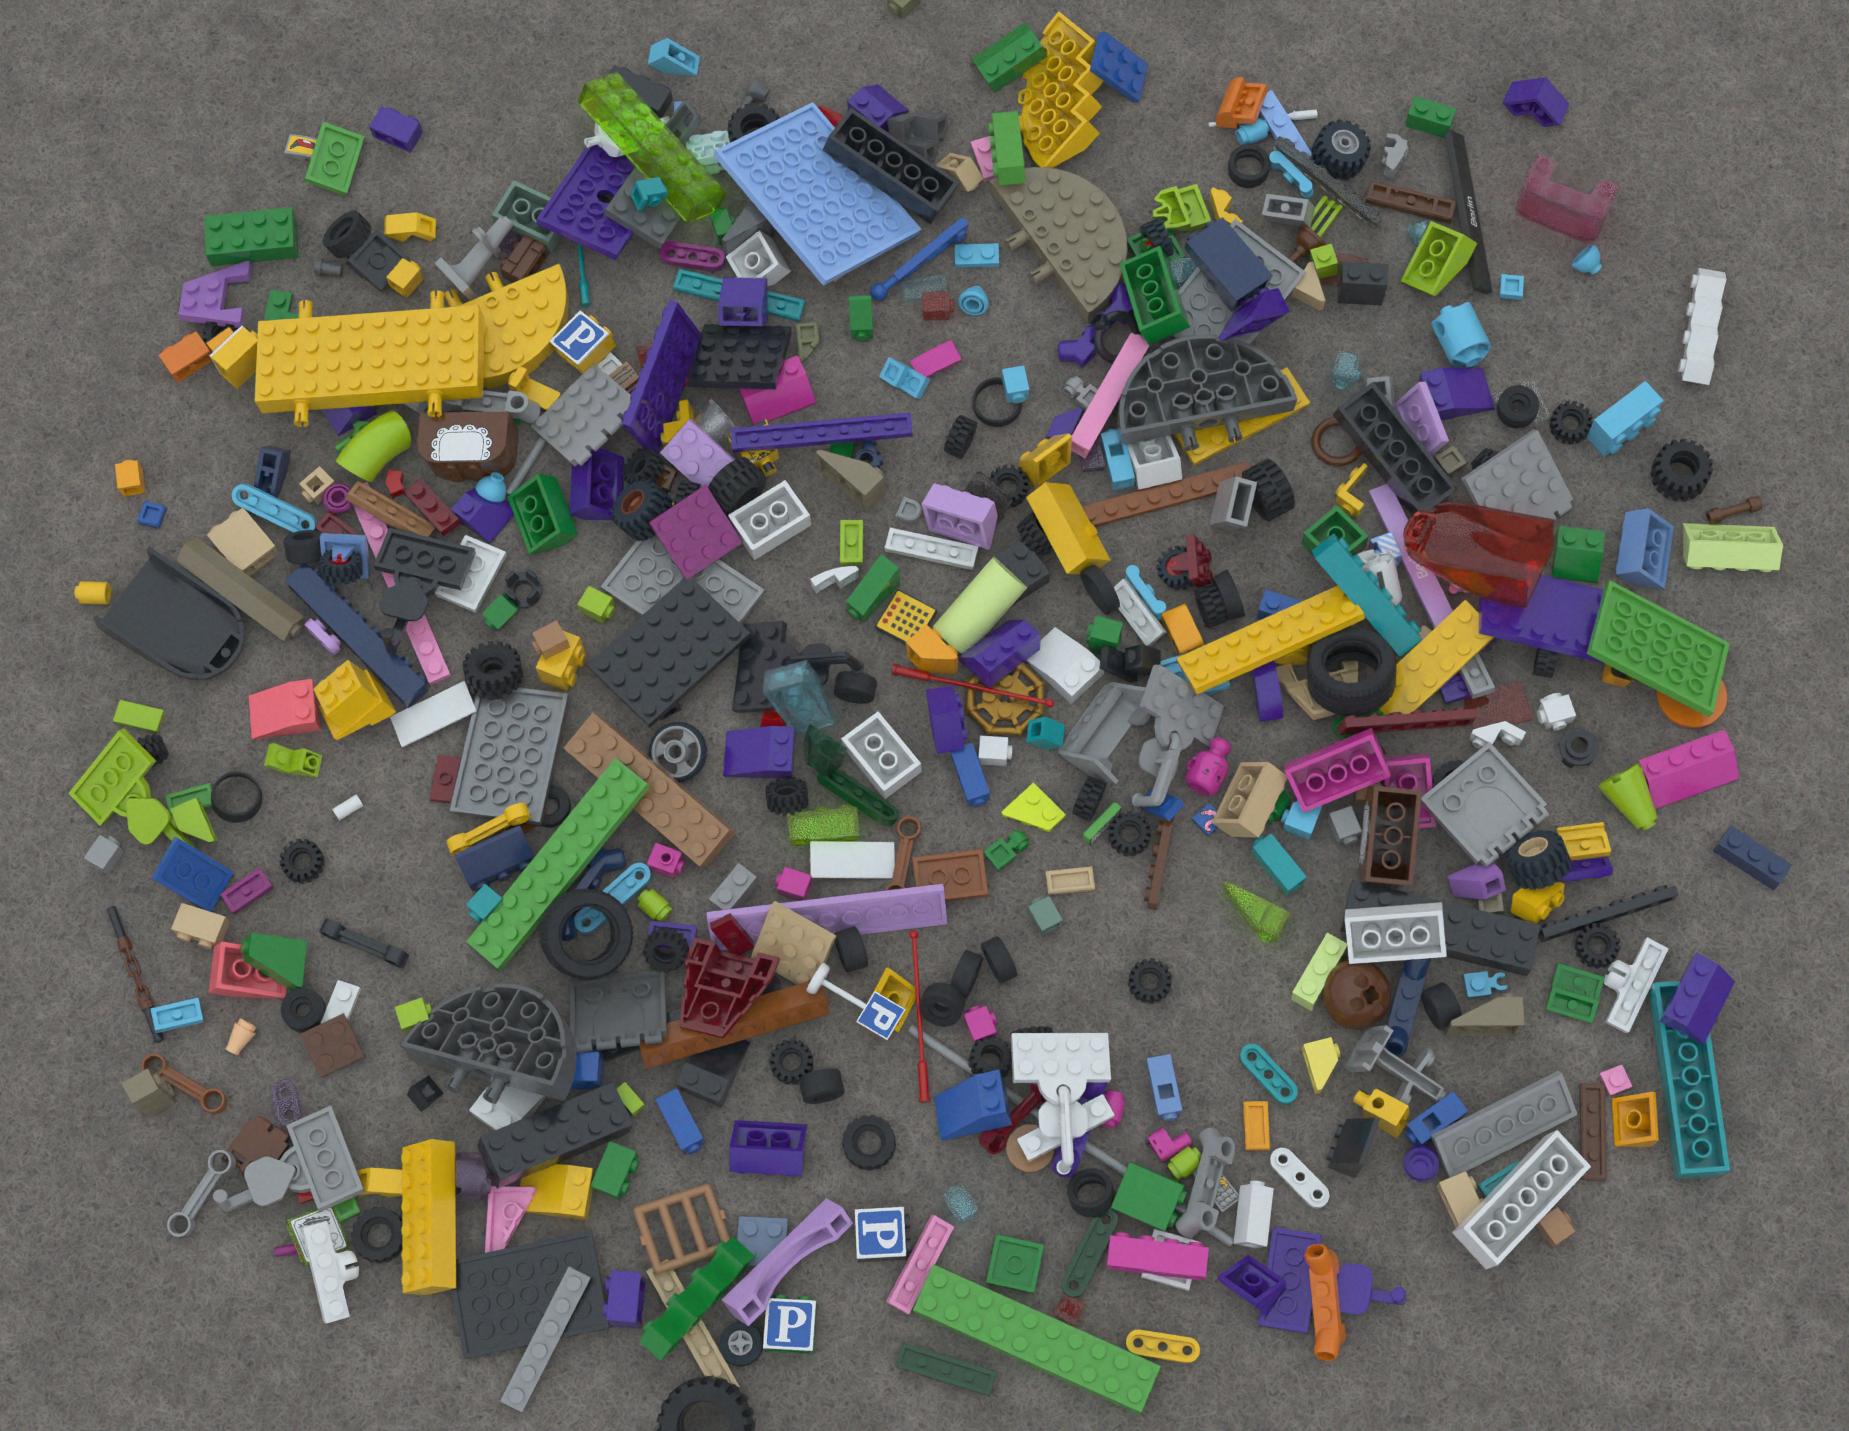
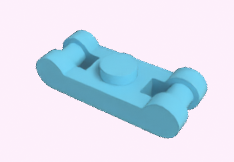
[1269,151,1314,199]
[1125,565,1166,621]

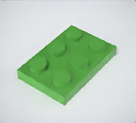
[304,121,365,196]

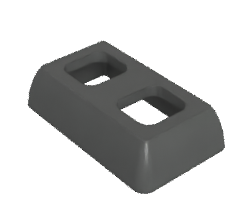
[660,100,702,154]

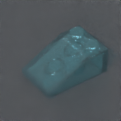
[762,660,836,734]

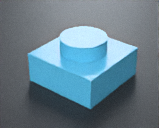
[1499,274,1524,300]

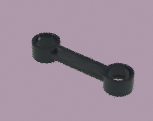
[319,918,410,969]

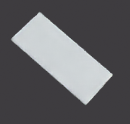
[390,681,477,748]
[810,841,895,879]

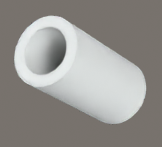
[332,795,363,821]

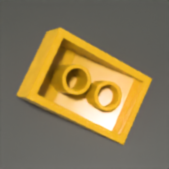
[1019,433,1072,489]
[520,1164,595,1221]

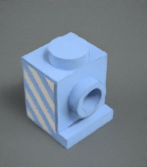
[1369,532,1403,567]

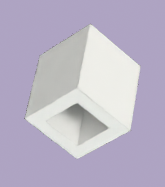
[979,736,1012,766]

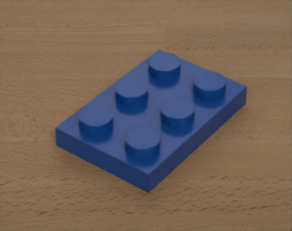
[1090,31,1148,102]
[151,837,234,912]

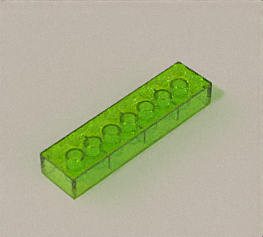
[577,71,727,224]

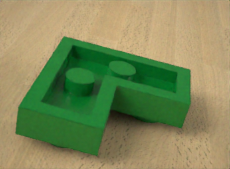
[264,290,299,321]

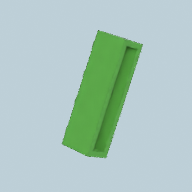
[988,111,1025,185]

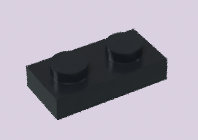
[1099,645,1138,683]

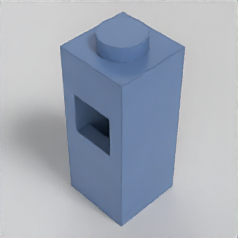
[1146,1054,1182,1121]

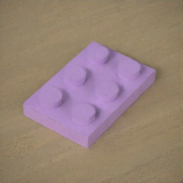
[1395,382,1449,456]
[660,419,736,487]

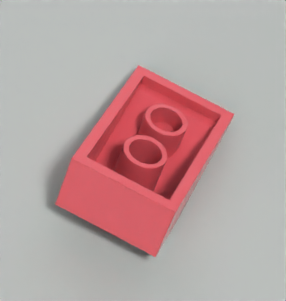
[249,679,321,740]
[208,942,287,999]

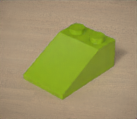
[1401,221,1477,296]

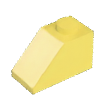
[1302,1037,1340,1095]

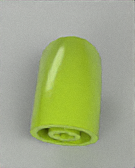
[335,410,411,482]

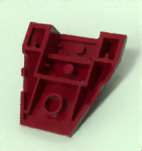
[680,937,780,1039]

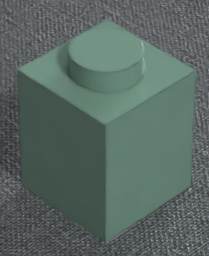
[1028,896,1063,936]

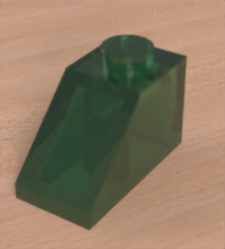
[803,724,847,777]

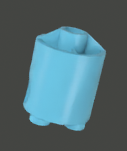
[1431,302,1491,367]

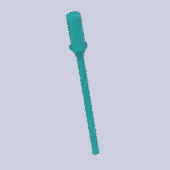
[577,243,590,307]

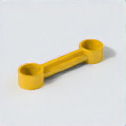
[446,803,531,856]

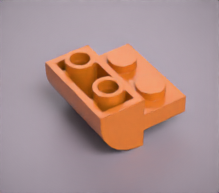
[1215,77,1268,128]

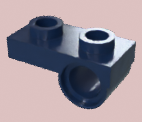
[856,440,883,470]

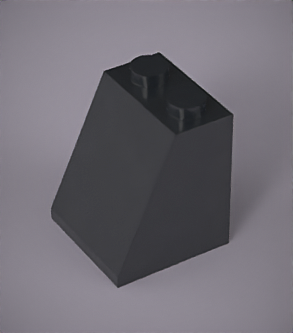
[1337,261,1388,306]

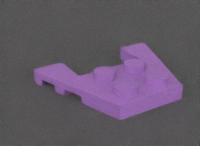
[178,261,252,328]

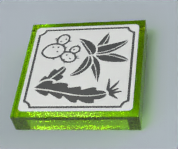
[285,1207,350,1267]

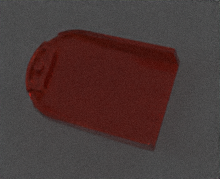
[1403,502,1555,608]

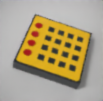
[875,589,937,645]

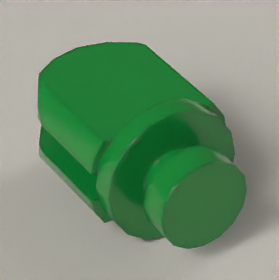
[1266,790,1290,824]

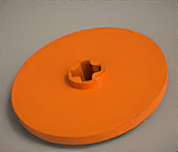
[1656,679,1727,729]

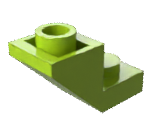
[264,743,323,778]

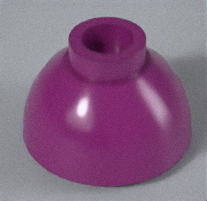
[323,483,353,514]

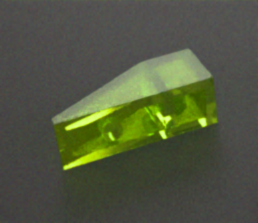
[1223,881,1290,943]

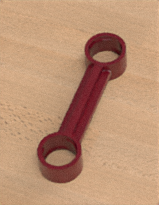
[979,1083,1058,1155]

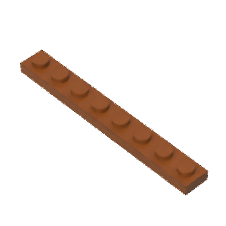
[1082,462,1250,527]

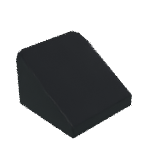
[407,1076,443,1112]

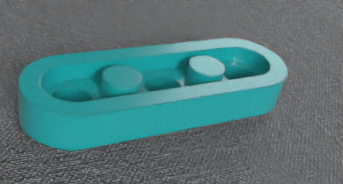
[1240,1044,1298,1105]

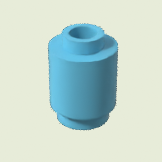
[1235,117,1269,145]

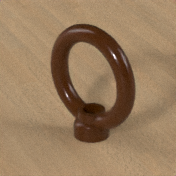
[1311,417,1362,466]

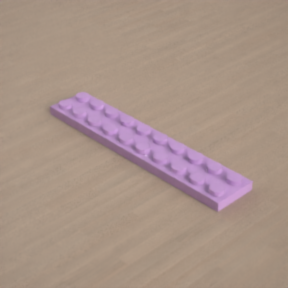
[707,884,948,951]

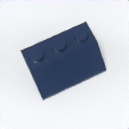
[454,825,534,892]

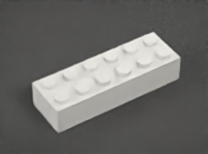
[1452,1130,1591,1269]

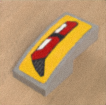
[283,134,317,161]

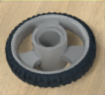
[649,722,707,782]

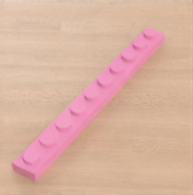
[353,482,451,685]

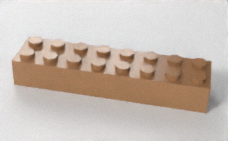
[564,712,737,868]

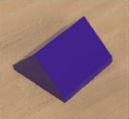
[1217,1255,1287,1314]

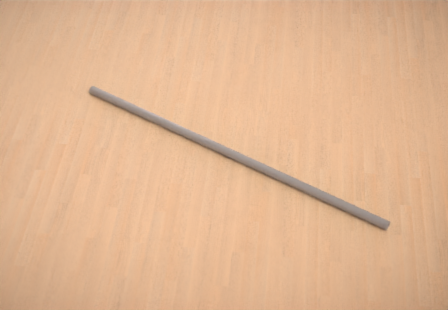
[908,1025,1234,1247]

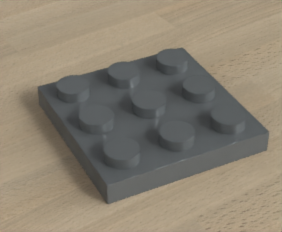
[604,167,692,249]

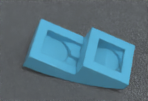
[879,357,931,399]

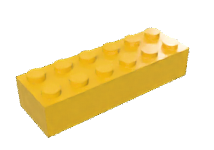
[401,1139,456,1295]

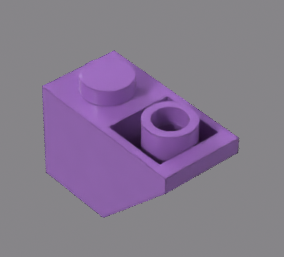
[1447,862,1506,900]

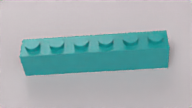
[1312,534,1422,657]

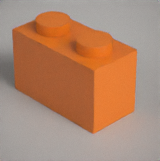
[159,331,212,383]

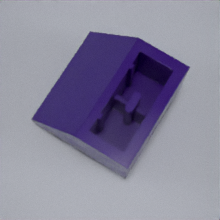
[718,277,768,326]

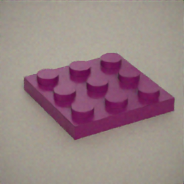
[648,485,743,580]

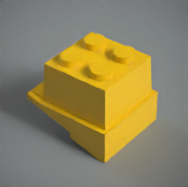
[313,660,396,740]

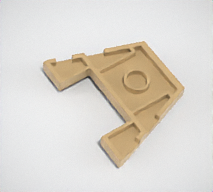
[1276,661,1358,720]

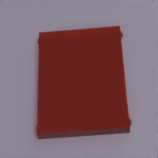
[1463,681,1533,729]

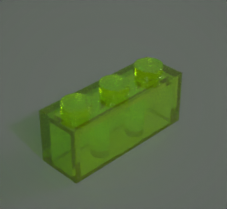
[787,805,860,846]

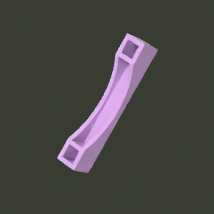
[722,1198,853,1326]

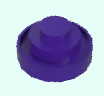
[1403,1145,1440,1182]

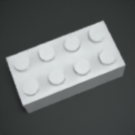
[1345,902,1447,964]

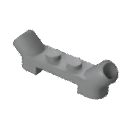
[442,390,540,424]
[1175,1128,1235,1239]

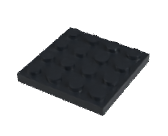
[687,324,792,390]

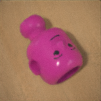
[1185,737,1231,796]

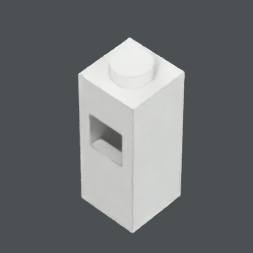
[1233,1181,1274,1248]

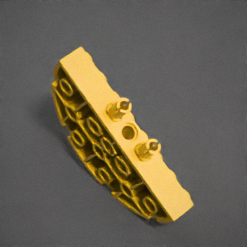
[445,264,569,389]

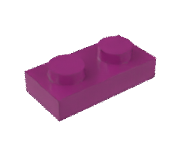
[220,867,274,915]

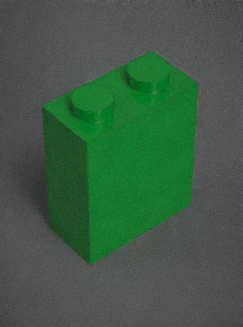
[1111,1161,1188,1231]

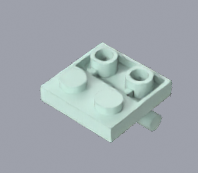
[686,131,730,176]

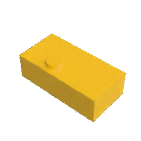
[1026,482,1111,575]

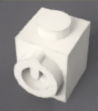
[1537,693,1576,731]

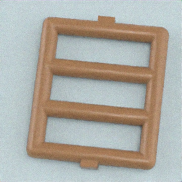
[633,1183,730,1274]

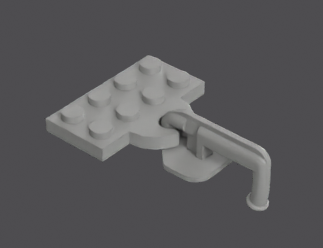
[1132,665,1224,807]
[213,1106,365,1212]

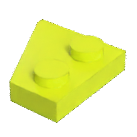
[1001,783,1066,832]

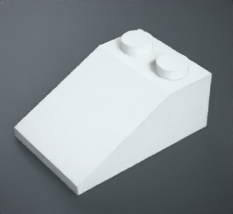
[1127,435,1182,490]
[1025,627,1104,704]
[469,1086,546,1131]

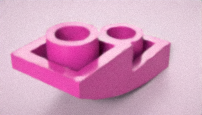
[910,340,962,378]

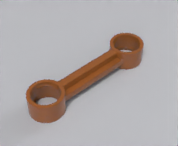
[884,816,921,891]
[141,1053,227,1114]

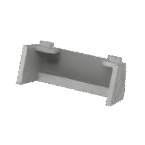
[1058,682,1151,784]

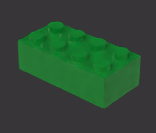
[204,207,299,266]
[1119,246,1190,345]

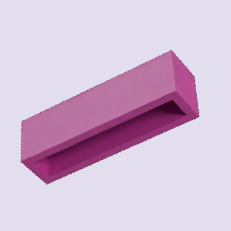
[1106,1233,1209,1281]

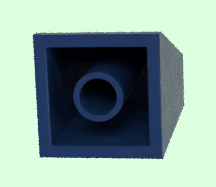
[1184,217,1273,312]

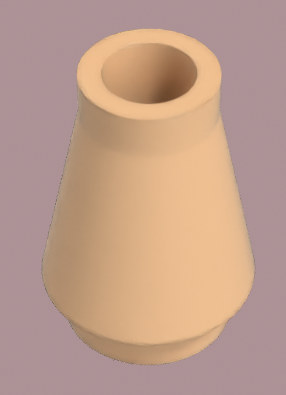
[225,1018,257,1055]

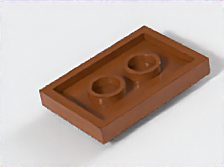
[912,849,988,902]

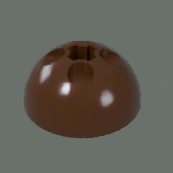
[1323,959,1391,1030]

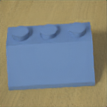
[1616,508,1674,589]

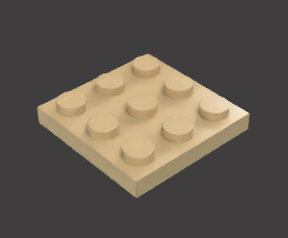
[751,901,836,985]

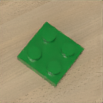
[986,1234,1044,1294]

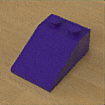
[1219,287,1290,341]
[1418,368,1495,421]
[723,726,796,779]

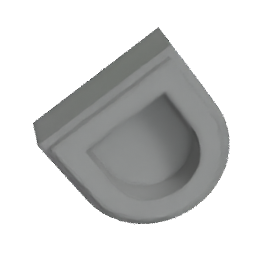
[895,496,922,523]

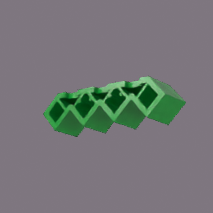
[639,1237,755,1361]

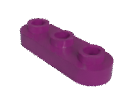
[660,241,725,271]

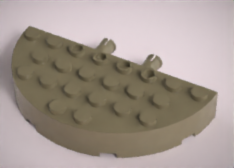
[990,167,1127,324]

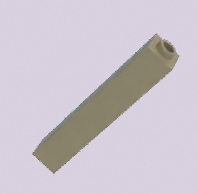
[176,537,304,641]

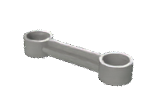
[167,1150,236,1237]

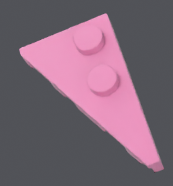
[485,1186,537,1253]

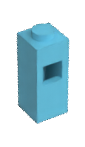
[1100,429,1135,490]

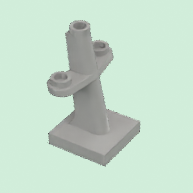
[435,216,514,301]
[1344,1025,1446,1105]

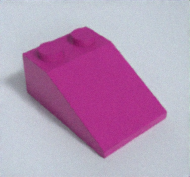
[1383,753,1436,829]

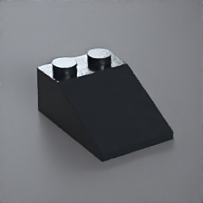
[676,1039,751,1108]
[1326,1118,1380,1178]

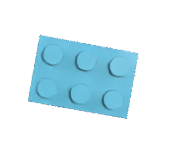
[1586,381,1664,457]

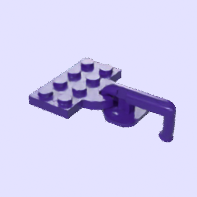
[1258,1227,1407,1334]

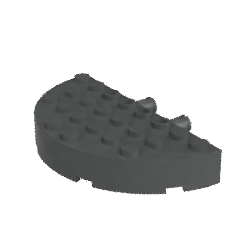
[1117,334,1297,451]
[400,983,577,1104]

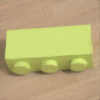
[1291,933,1347,1011]

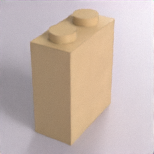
[207,508,280,576]

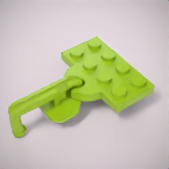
[68,728,195,848]

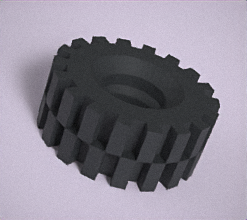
[463,641,523,699]

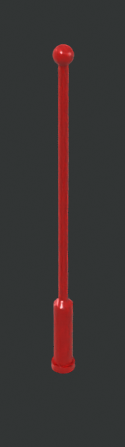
[892,664,1054,708]
[909,930,931,1102]

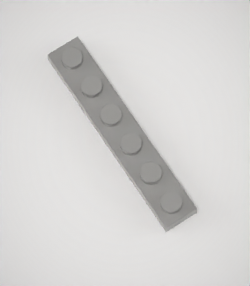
[500,1266,591,1412]

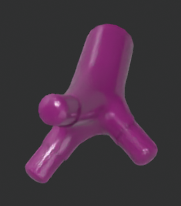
[274,1242,305,1259]

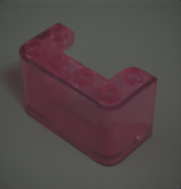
[1515,153,1620,243]

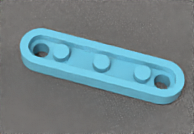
[232,483,317,532]
[574,863,651,935]

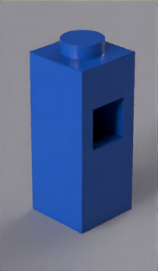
[950,743,990,807]
[655,1088,705,1154]
[1404,1092,1468,1145]

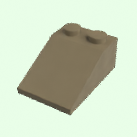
[816,450,885,512]
[1445,993,1524,1036]

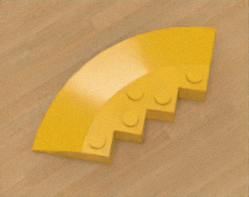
[1018,11,1104,168]

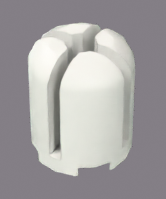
[1357,549,1402,605]

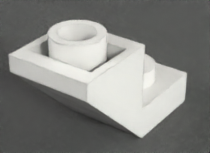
[1469,721,1526,749]

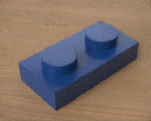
[1139,789,1184,821]

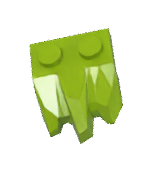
[1153,184,1211,231]

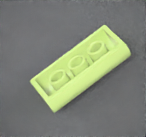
[933,557,1028,654]

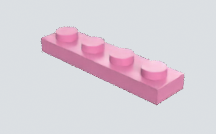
[886,1215,954,1314]

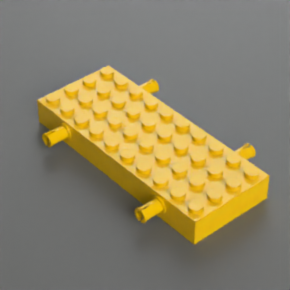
[255,290,484,427]

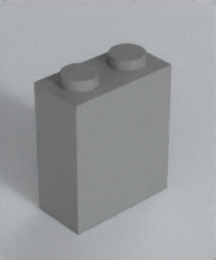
[1210,476,1257,531]

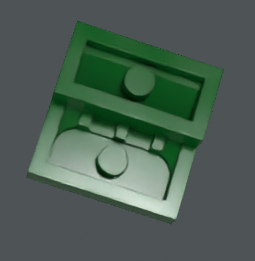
[1546,963,1605,1023]

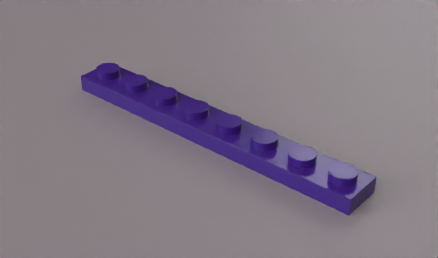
[731,412,913,453]

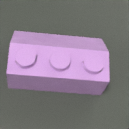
[922,483,998,550]

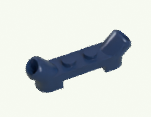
[561,847,626,941]
[1384,958,1431,1057]

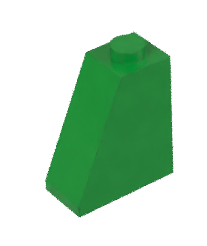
[846,554,900,623]
[240,932,307,991]

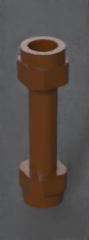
[1706,496,1763,524]

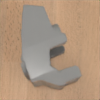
[1382,133,1408,180]

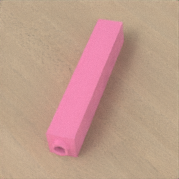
[1071,332,1150,459]

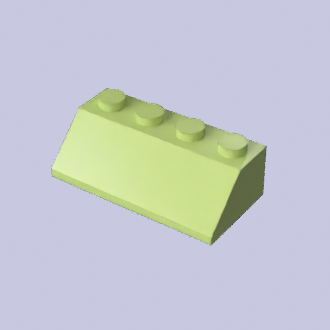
[1683,523,1783,572]

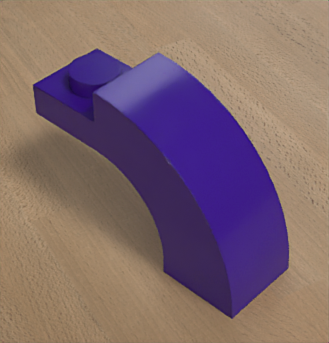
[1250,660,1283,722]

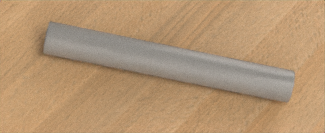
[506,437,547,495]

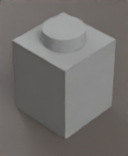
[1327,806,1362,846]
[84,835,124,875]

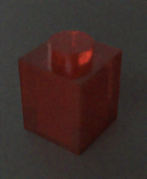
[923,291,954,321]

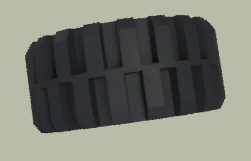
[656,1376,755,1431]

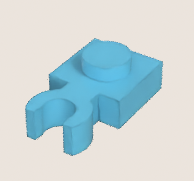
[1463,971,1507,999]

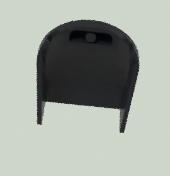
[93,547,245,680]

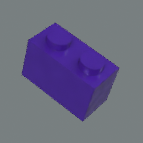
[369,106,423,153]

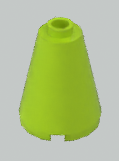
[1598,763,1658,831]

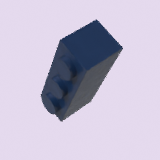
[1713,825,1792,891]

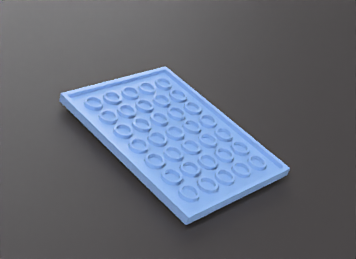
[713,102,922,286]

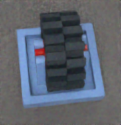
[319,533,370,585]

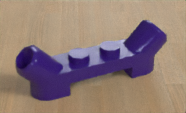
[1058,284,1134,368]
[1052,1082,1108,1178]

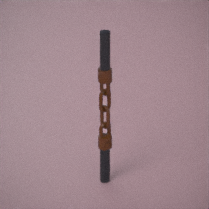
[107,906,164,1043]

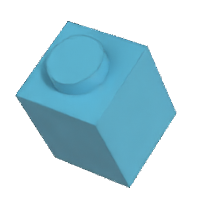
[1002,366,1029,403]

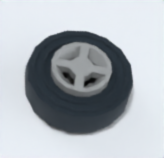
[719,1321,763,1367]

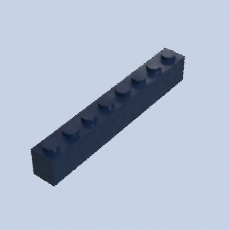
[285,564,429,708]

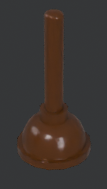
[1288,224,1326,263]

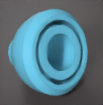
[1572,245,1602,275]
[958,286,989,316]
[476,472,507,502]

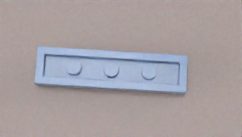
[1259,90,1315,172]

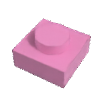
[1599,1065,1632,1097]

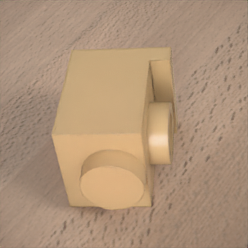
[299,466,336,505]

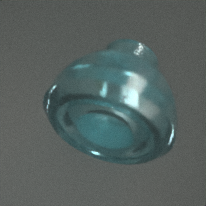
[1407,219,1434,247]

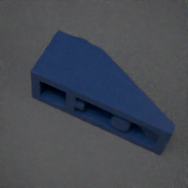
[249,445,291,515]

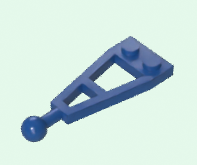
[870,217,969,301]

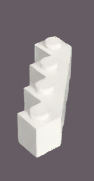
[1678,268,1726,385]

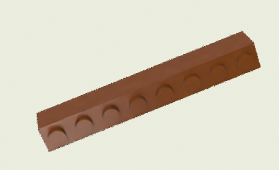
[639,981,830,1069]

